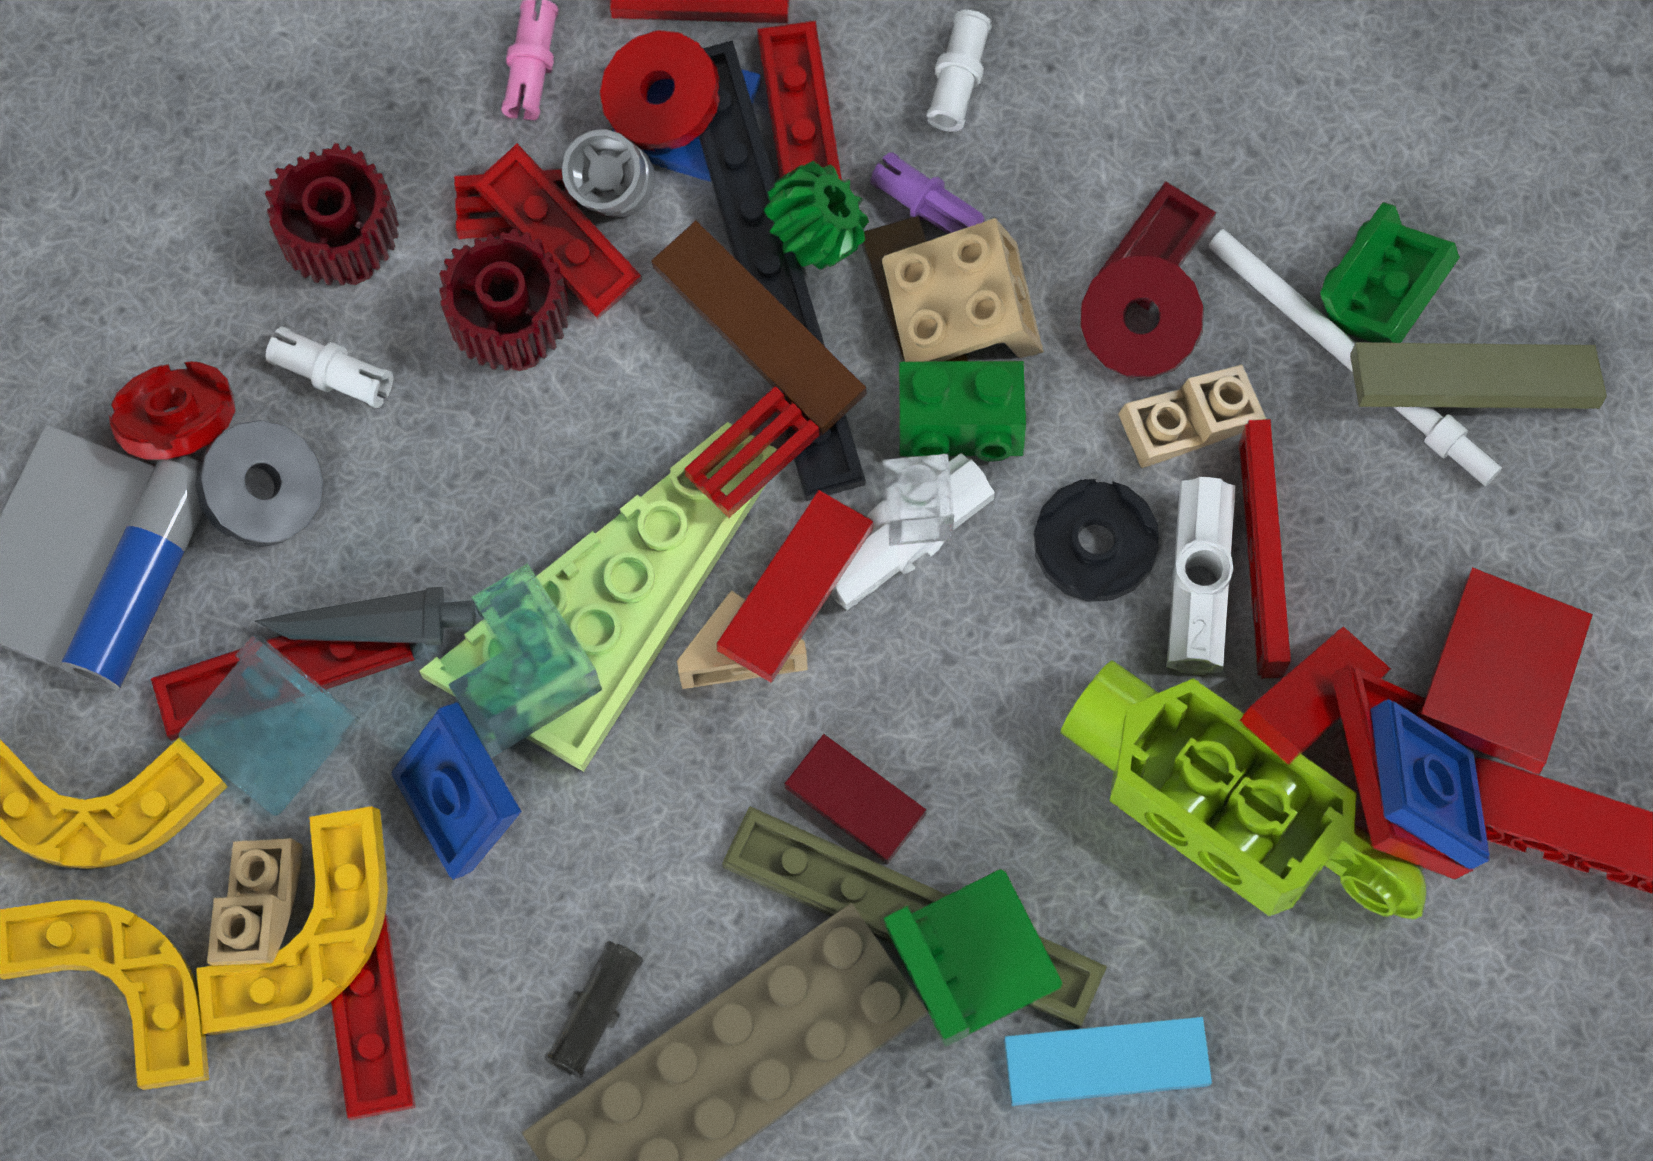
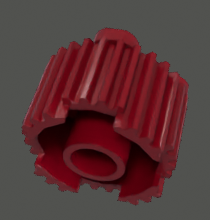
[265,143,399,286]
[439,228,570,371]

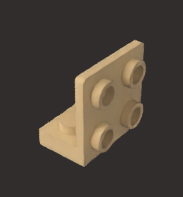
[882,218,1043,362]

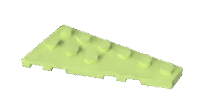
[419,422,777,772]

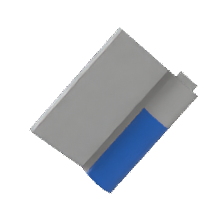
[0,424,203,690]

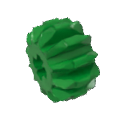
[764,161,869,270]

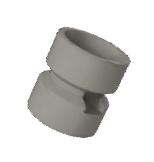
[562,129,655,218]

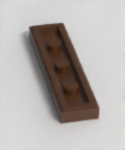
[651,220,867,435]

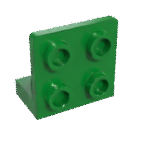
[883,869,1062,1047]

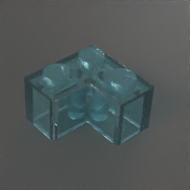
[448,563,602,758]

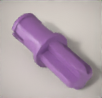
[870,152,985,234]

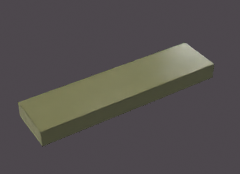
[1350,342,1607,409]

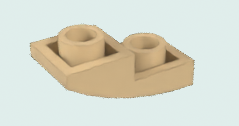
[1118,365,1266,468]
[207,838,303,966]

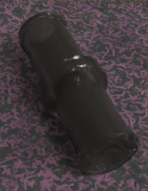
[544,941,643,1078]

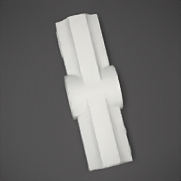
[830,453,995,611]
[1166,477,1236,675]

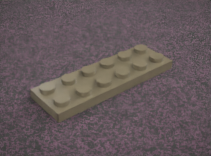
[522,903,928,1161]

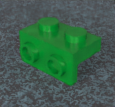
[1320,202,1460,343]
[899,361,1026,462]

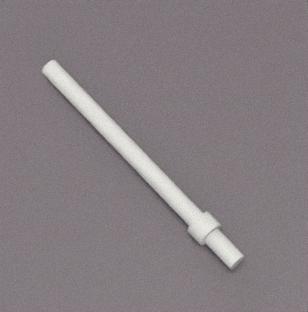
[1208,229,1502,487]

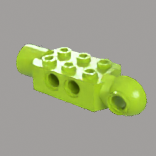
[1060,660,1426,920]

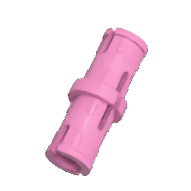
[501,0,559,120]

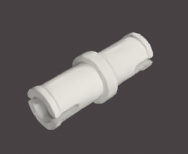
[927,10,992,132]
[266,327,393,408]

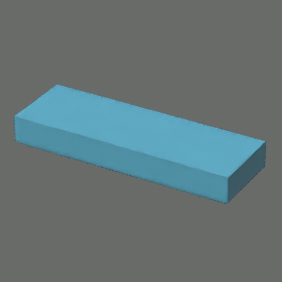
[1004,1017,1212,1106]

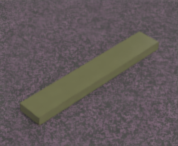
[722,806,1107,1029]

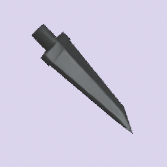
[255,587,476,646]

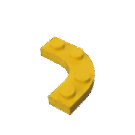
[0,737,228,869]
[196,806,388,1035]
[0,900,209,1090]

